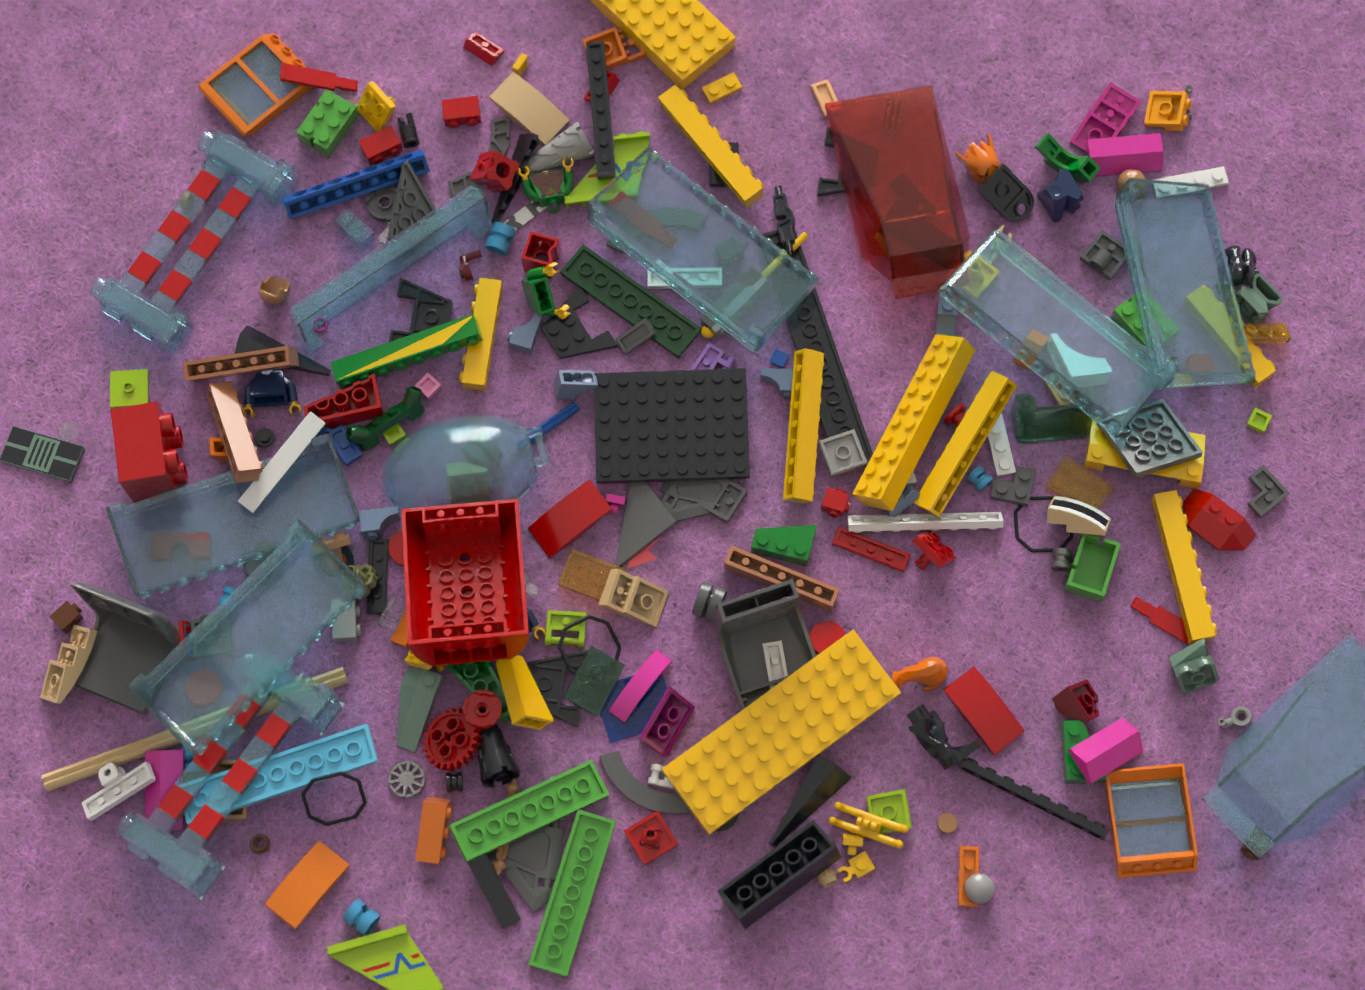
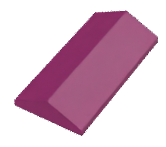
[1086,133,1164,176]
[1068,717,1143,785]
[145,750,184,831]

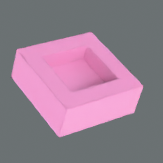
[415,373,442,400]

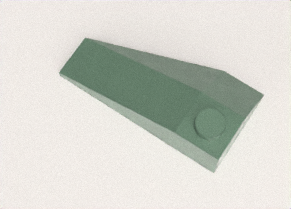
[397,667,444,753]

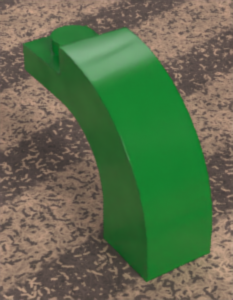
[1035,133,1100,183]

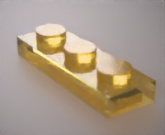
[1235,323,1292,344]

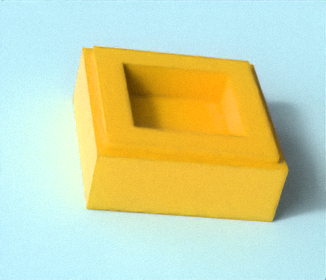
[512,53,529,76]

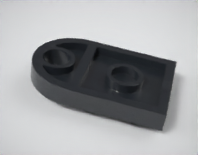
[977,163,1034,221]

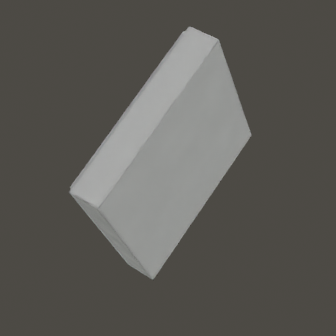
[818,429,868,477]

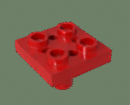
[912,531,957,570]
[624,810,679,866]

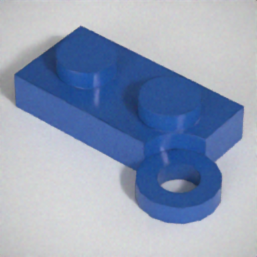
[318,424,363,466]

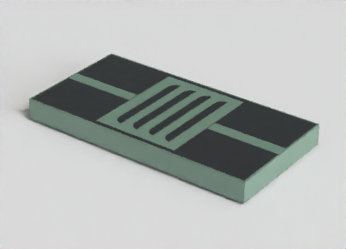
[0,426,85,483]

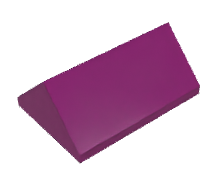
[639,687,695,758]

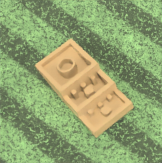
[488,72,569,146]
[40,625,97,704]

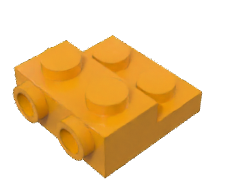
[1144,91,1192,131]

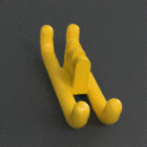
[829,802,909,849]

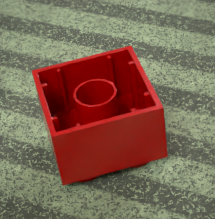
[111,401,188,505]

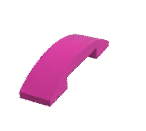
[609,650,672,723]

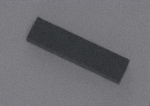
[366,539,389,615]
[467,854,521,929]

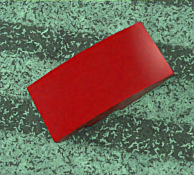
[528,479,612,558]
[943,666,1025,755]

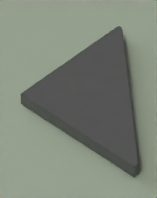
[384,160,443,256]
[616,482,677,568]

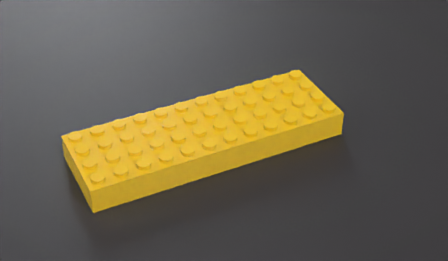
[589,0,736,89]
[662,629,901,836]

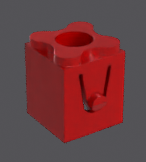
[470,150,519,193]
[521,231,561,279]

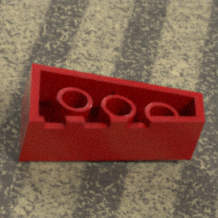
[303,374,384,428]

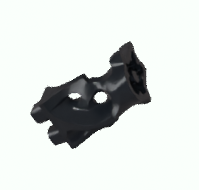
[907,704,983,770]

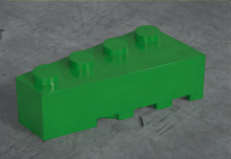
[446,661,511,724]

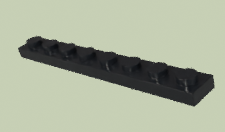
[586,41,616,180]
[959,758,1109,840]

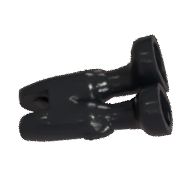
[1221,245,1257,285]

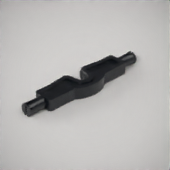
[773,185,795,255]

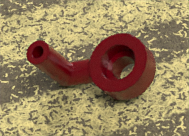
[458,250,482,282]

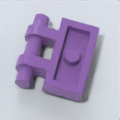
[690,342,736,370]

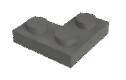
[1247,465,1290,518]
[990,466,1036,507]

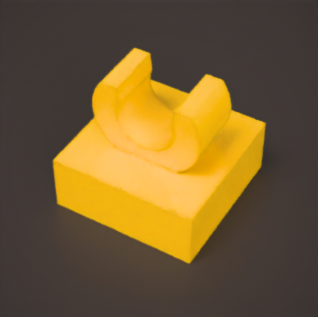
[842,833,863,855]

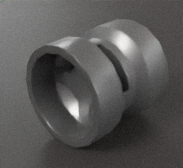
[1051,548,1072,572]

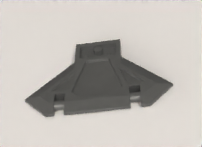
[657,479,748,523]
[486,817,566,912]

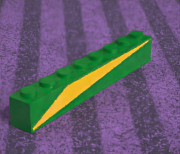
[330,314,483,389]

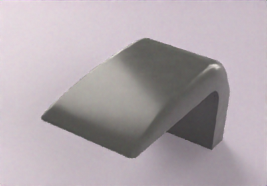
[713,579,816,710]
[70,582,180,716]

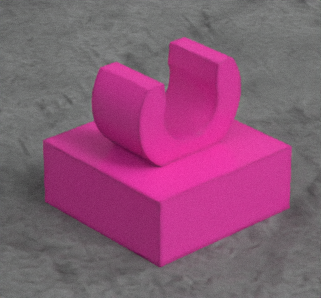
[606,494,627,514]

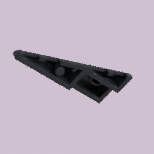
[491,133,539,223]
[235,325,331,376]
[769,755,851,847]

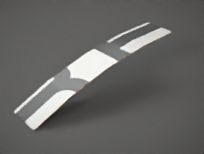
[504,201,548,230]

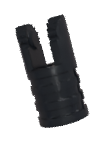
[397,112,420,148]

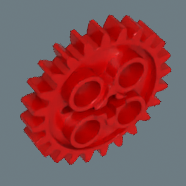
[422,707,483,771]

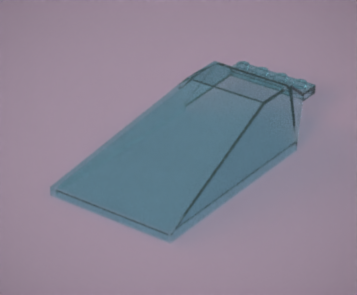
[1202,633,1365,859]

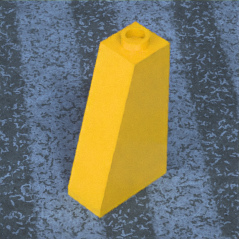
[496,655,554,730]

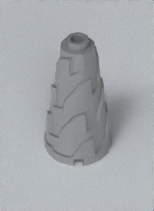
[524,122,595,175]

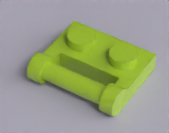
[545,610,587,648]

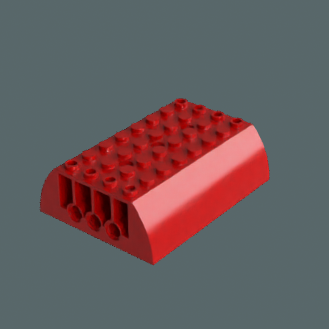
[401,499,529,666]

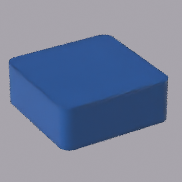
[770,349,789,368]

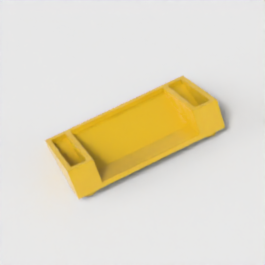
[1084,414,1206,489]

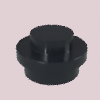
[255,428,275,447]

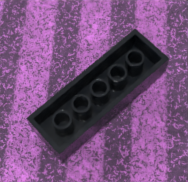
[717,820,842,929]

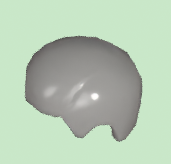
[965,873,995,904]

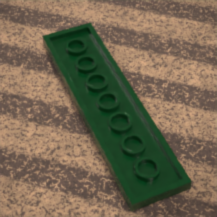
[560,244,701,359]

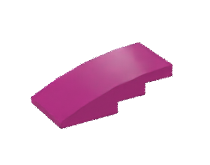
[1070,82,1141,152]

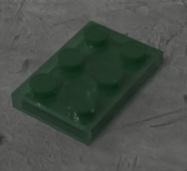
[562,646,625,717]

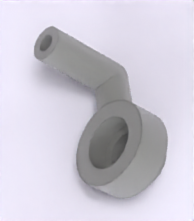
[1218,706,1252,729]

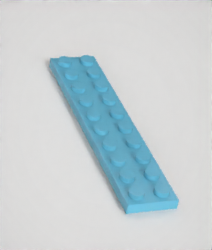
[179,723,379,825]

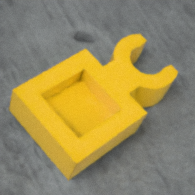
[837,851,875,883]

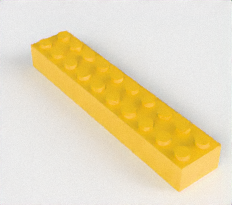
[852,334,976,511]

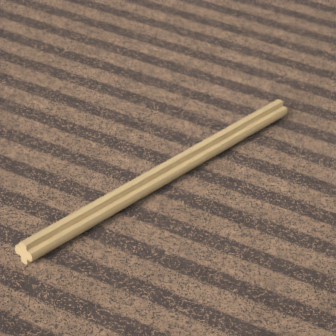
[41,667,349,791]

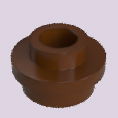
[250,834,270,854]

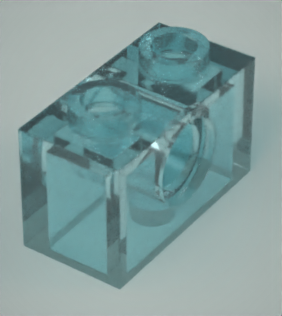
[335,208,376,253]

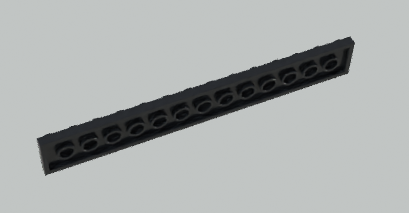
[758,228,873,465]

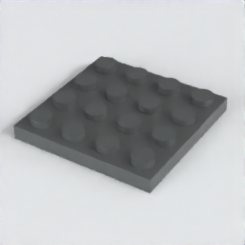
[1096,399,1203,478]

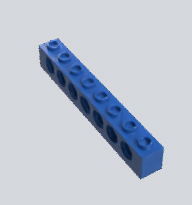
[282,149,430,220]

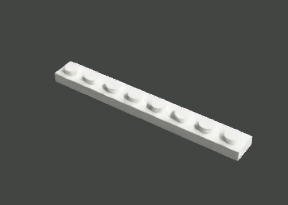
[847,512,1003,533]

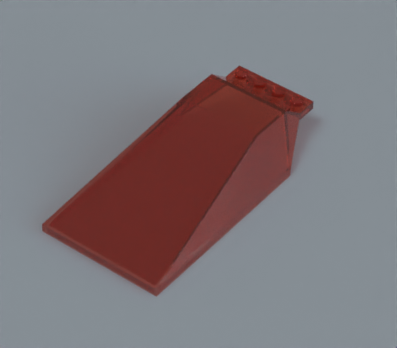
[825,85,970,299]

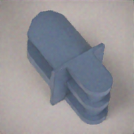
[887,483,920,517]

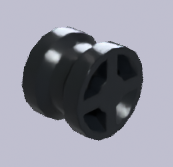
[446,772,464,793]

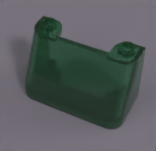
[1011,388,1093,444]

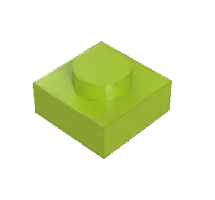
[1246,408,1272,434]
[382,423,407,447]

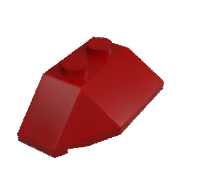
[1183,488,1256,551]

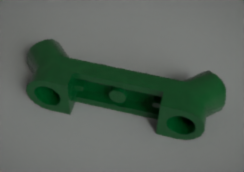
[346,386,425,451]

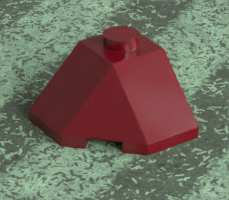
[1052,680,1099,722]

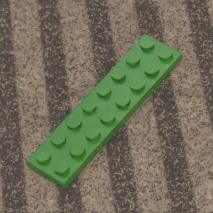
[449,760,609,863]
[528,809,616,977]

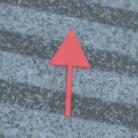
[627,533,665,569]

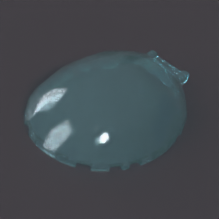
[382,415,551,510]

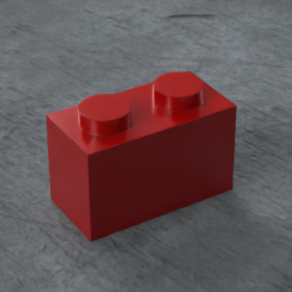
[442,96,481,128]
[359,125,403,165]

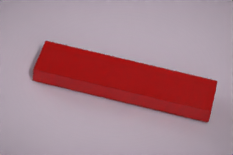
[832,526,911,573]

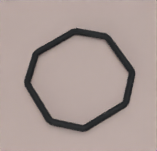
[1014,496,1074,553]
[558,615,622,680]
[301,772,367,826]

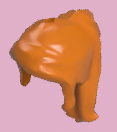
[892,657,948,691]

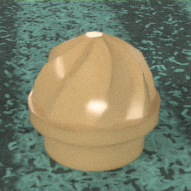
[817,868,838,888]

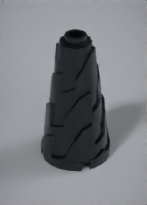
[477,709,521,787]

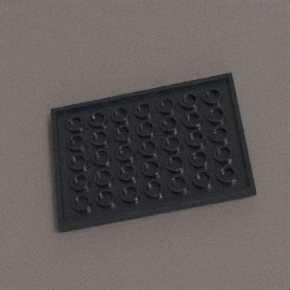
[594,368,750,484]

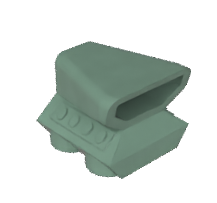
[1231,273,1283,328]
[1169,639,1220,693]

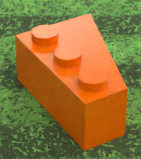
[415,796,452,864]

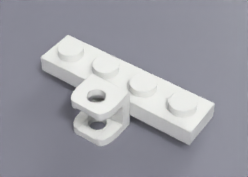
[81,762,156,821]

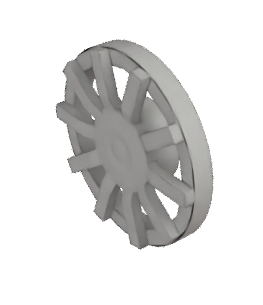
[388,761,425,798]

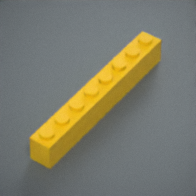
[658,84,764,209]
[783,348,824,504]
[913,371,1017,517]
[1151,490,1217,645]

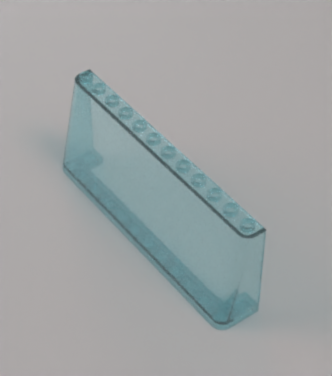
[587,147,819,352]
[1114,178,1256,389]
[289,185,492,356]
[937,230,1170,439]
[105,433,360,599]
[127,519,366,755]

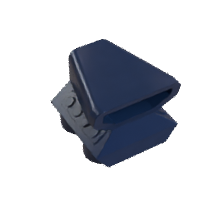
[1037,169,1083,222]

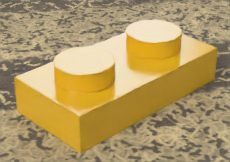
[702,72,742,104]

